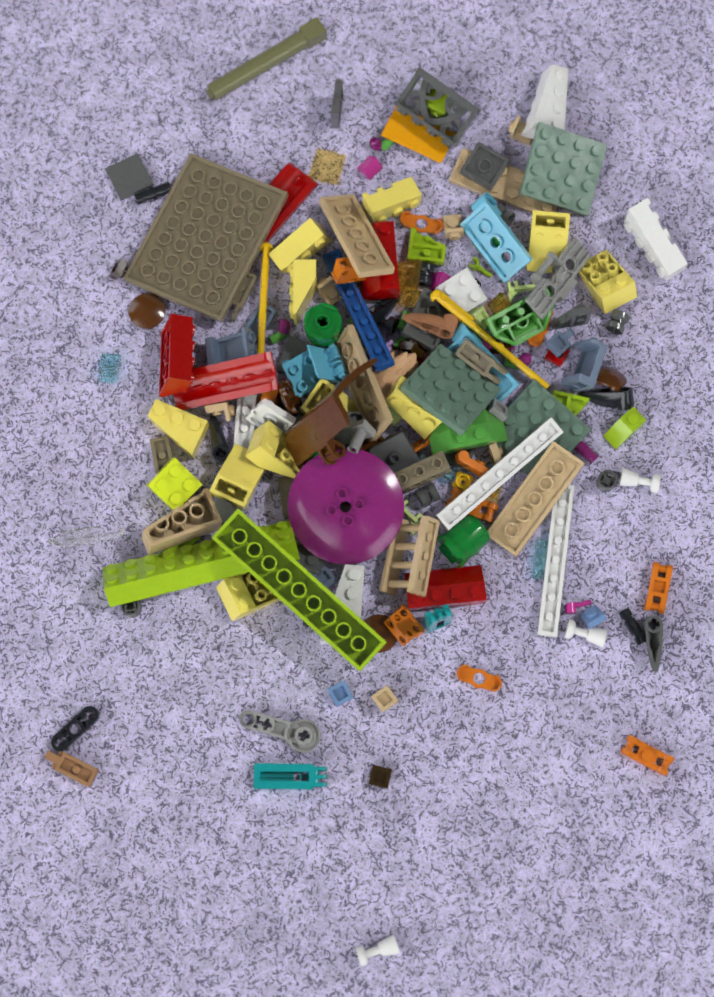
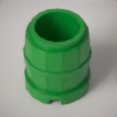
[304,303,342,349]
[436,515,490,568]

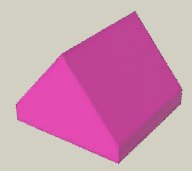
[357,155,383,180]
[429,271,451,291]

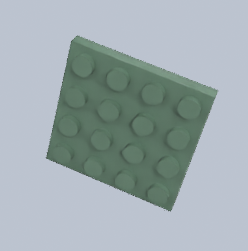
[519,122,607,216]
[399,344,501,436]
[497,379,591,475]

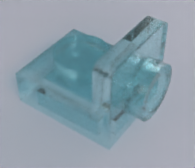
[98,353,121,384]

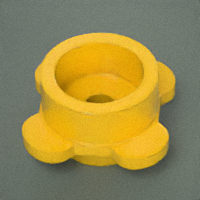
[452,471,474,491]

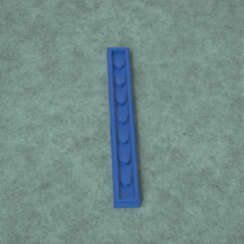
[322,249,395,372]

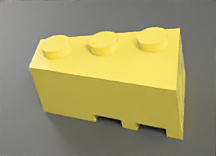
[362,177,422,224]
[268,218,334,274]
[385,375,442,439]
[148,399,210,459]

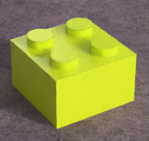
[146,457,202,510]

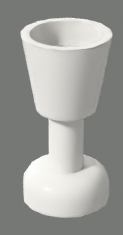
[619,467,661,493]
[564,619,607,648]
[356,934,400,967]

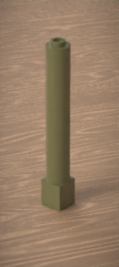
[205,17,327,101]

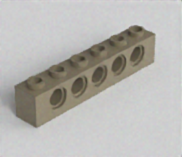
[340,451,452,512]

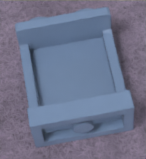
[205,327,258,365]
[559,337,607,392]

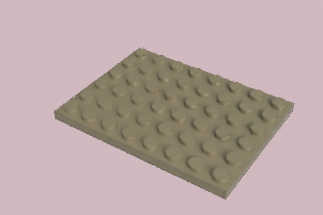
[123,153,289,323]

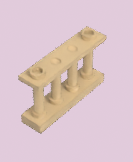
[379,516,440,597]

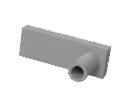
[333,419,377,454]

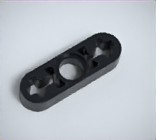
[51,706,100,752]

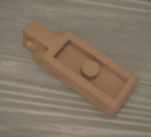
[44,751,99,788]

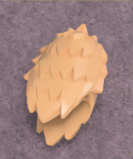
[374,350,419,399]

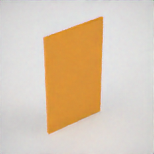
[381,106,456,164]

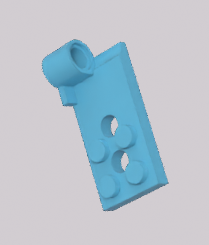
[460,192,533,283]
[448,322,520,407]

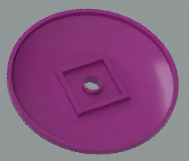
[288,448,404,564]

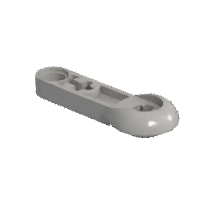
[239,710,321,753]

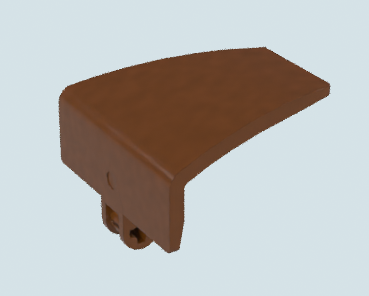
[283,358,378,466]

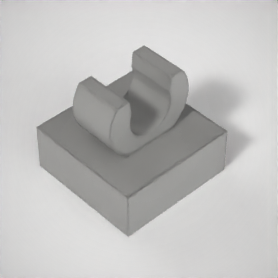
[487,398,508,422]

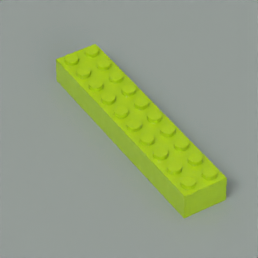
[212,509,386,672]
[102,520,300,607]

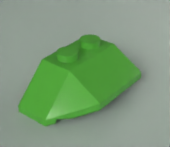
[485,287,555,346]
[429,409,508,455]

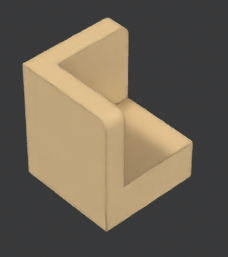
[371,685,399,713]

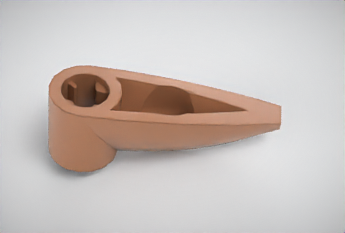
[402,313,459,339]

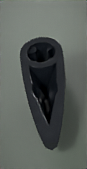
[368,295,401,326]
[578,387,634,410]
[210,414,230,465]

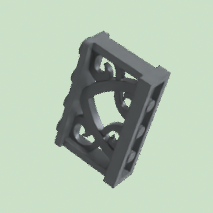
[395,67,481,148]

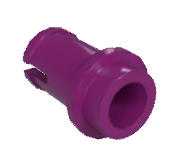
[574,441,599,464]

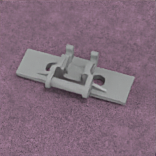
[525,237,591,319]

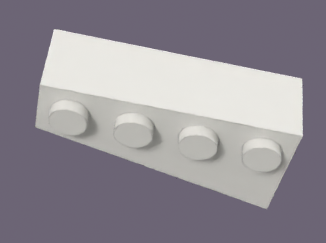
[521,64,569,139]
[624,198,688,281]
[320,564,365,644]

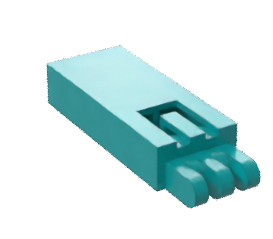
[423,604,453,633]
[253,763,328,790]

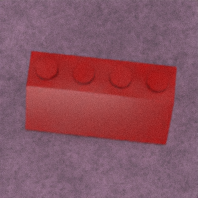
[360,221,400,301]
[159,313,195,397]
[404,565,487,611]

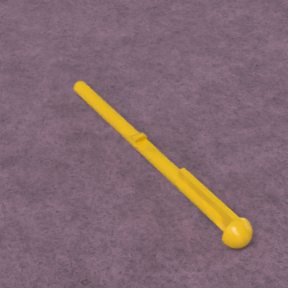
[257,242,273,354]
[430,289,550,389]

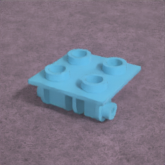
[306,344,347,383]
[281,350,320,397]

